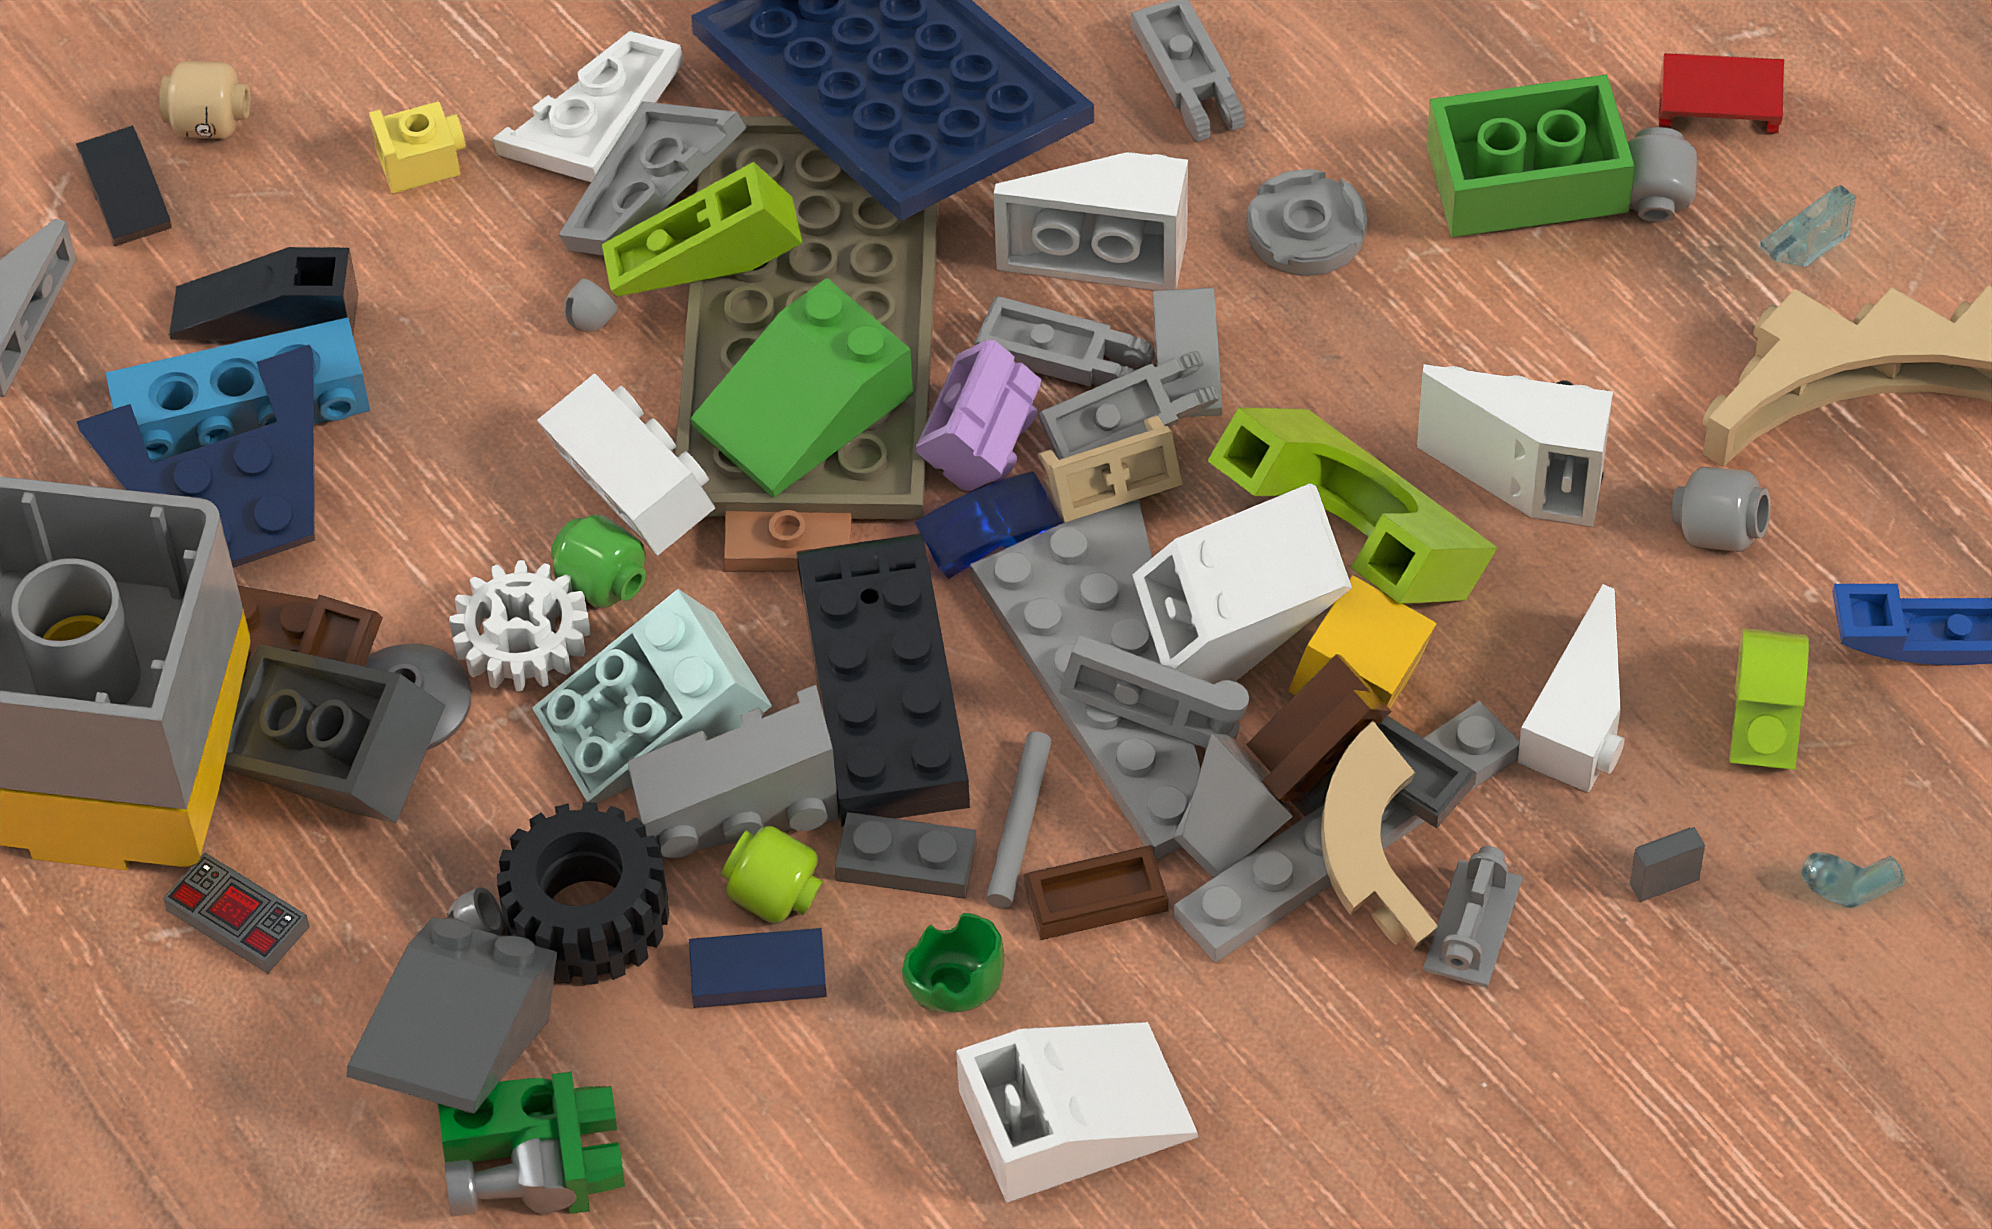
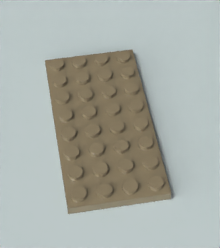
[675,116,939,519]

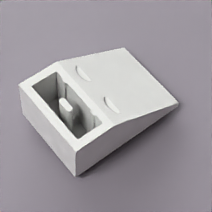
[1417,364,1613,527]
[1132,484,1352,684]
[956,1022,1198,1203]

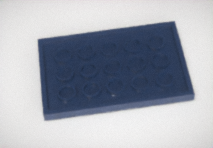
[691,0,1094,221]

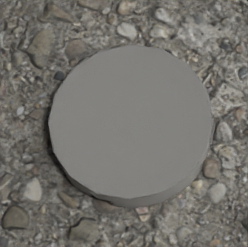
[1246,169,1367,276]

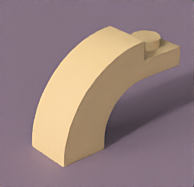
[1321,721,1438,950]

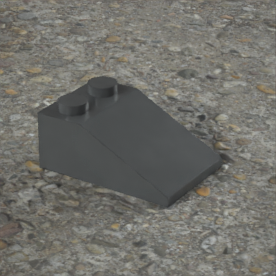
[224,644,445,824]
[346,917,557,1113]

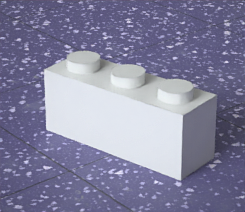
[537,373,715,556]

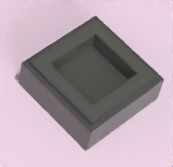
[1630,827,1705,902]

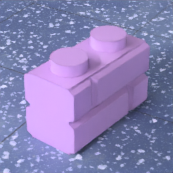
[915,339,1042,492]

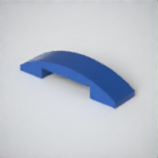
[1832,583,1992,665]

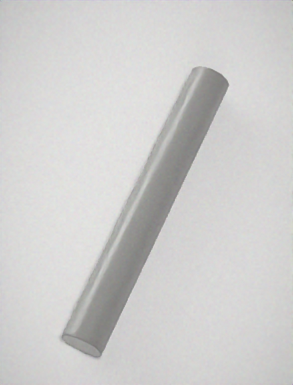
[986,731,1052,909]

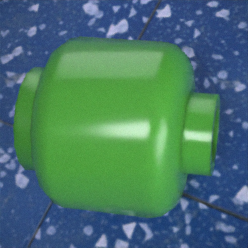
[551,514,646,608]

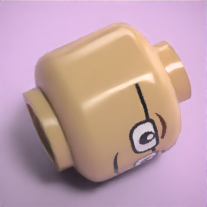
[159,61,250,139]

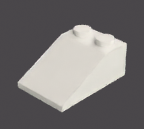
[994,152,1188,291]

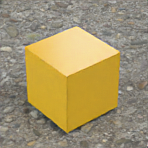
[1288,575,1437,709]

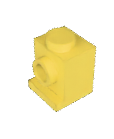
[369,101,466,194]

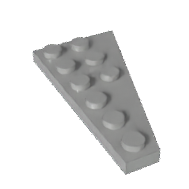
[970,499,1200,860]

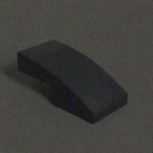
[76,125,172,247]

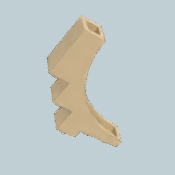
[1702,285,1992,467]

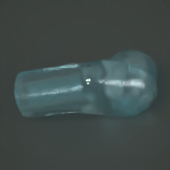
[1801,851,1905,908]

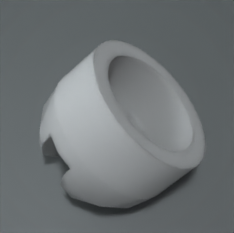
[564,278,618,332]
[447,887,504,935]

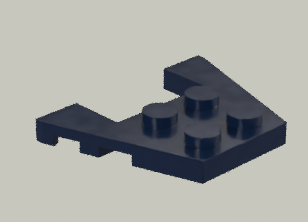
[76,344,315,568]

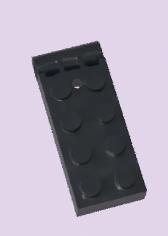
[796,533,970,827]

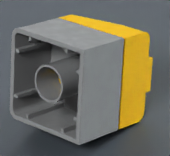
[0,476,250,870]

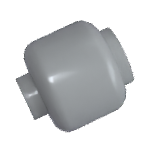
[1627,127,1698,222]
[1672,467,1771,552]

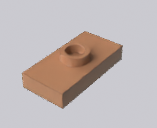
[724,510,852,572]

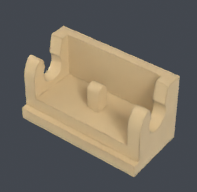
[1038,415,1183,523]

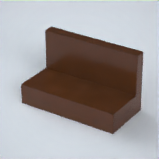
[1246,654,1392,802]

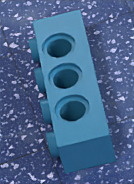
[105,317,370,463]

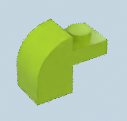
[1729,628,1809,770]

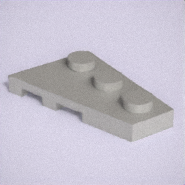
[558,101,746,255]

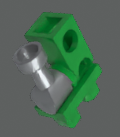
[438,1071,625,1217]

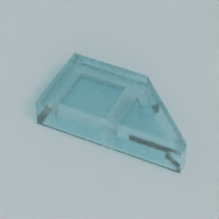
[1760,185,1856,267]

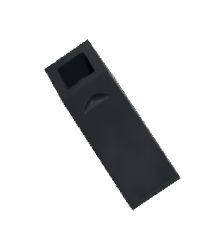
[169,247,359,340]

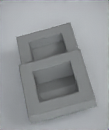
[1152,288,1222,417]

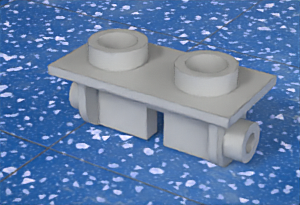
[1423,846,1523,988]

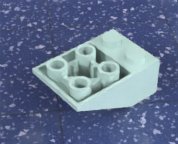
[532,589,772,803]

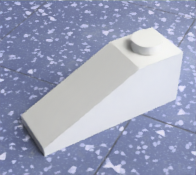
[1518,584,1625,793]

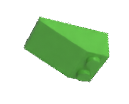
[691,278,913,498]

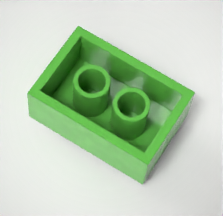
[1427,74,1635,237]

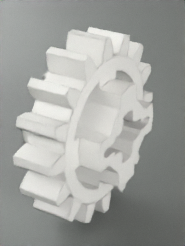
[449,560,591,691]

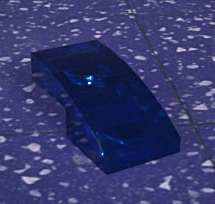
[914,471,1064,579]

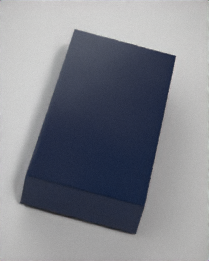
[689,928,827,1008]

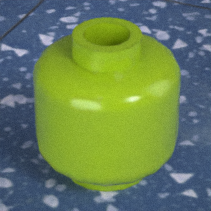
[720,826,823,924]

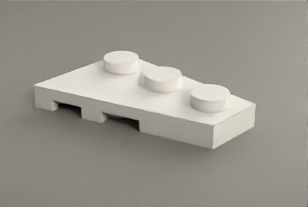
[492,31,685,182]

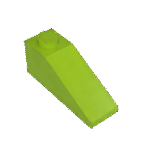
[602,162,803,297]

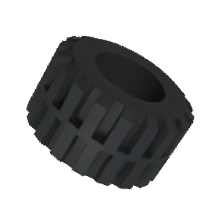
[497,802,669,985]

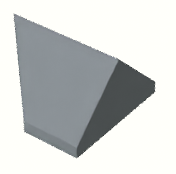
[1173,733,1293,878]

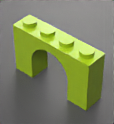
[1208,407,1498,604]

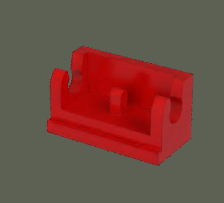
[1658,53,1784,133]

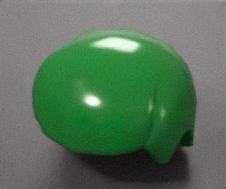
[901,913,1005,1013]

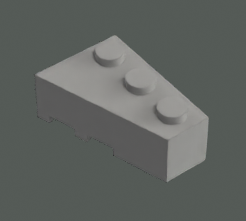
[627,685,839,858]

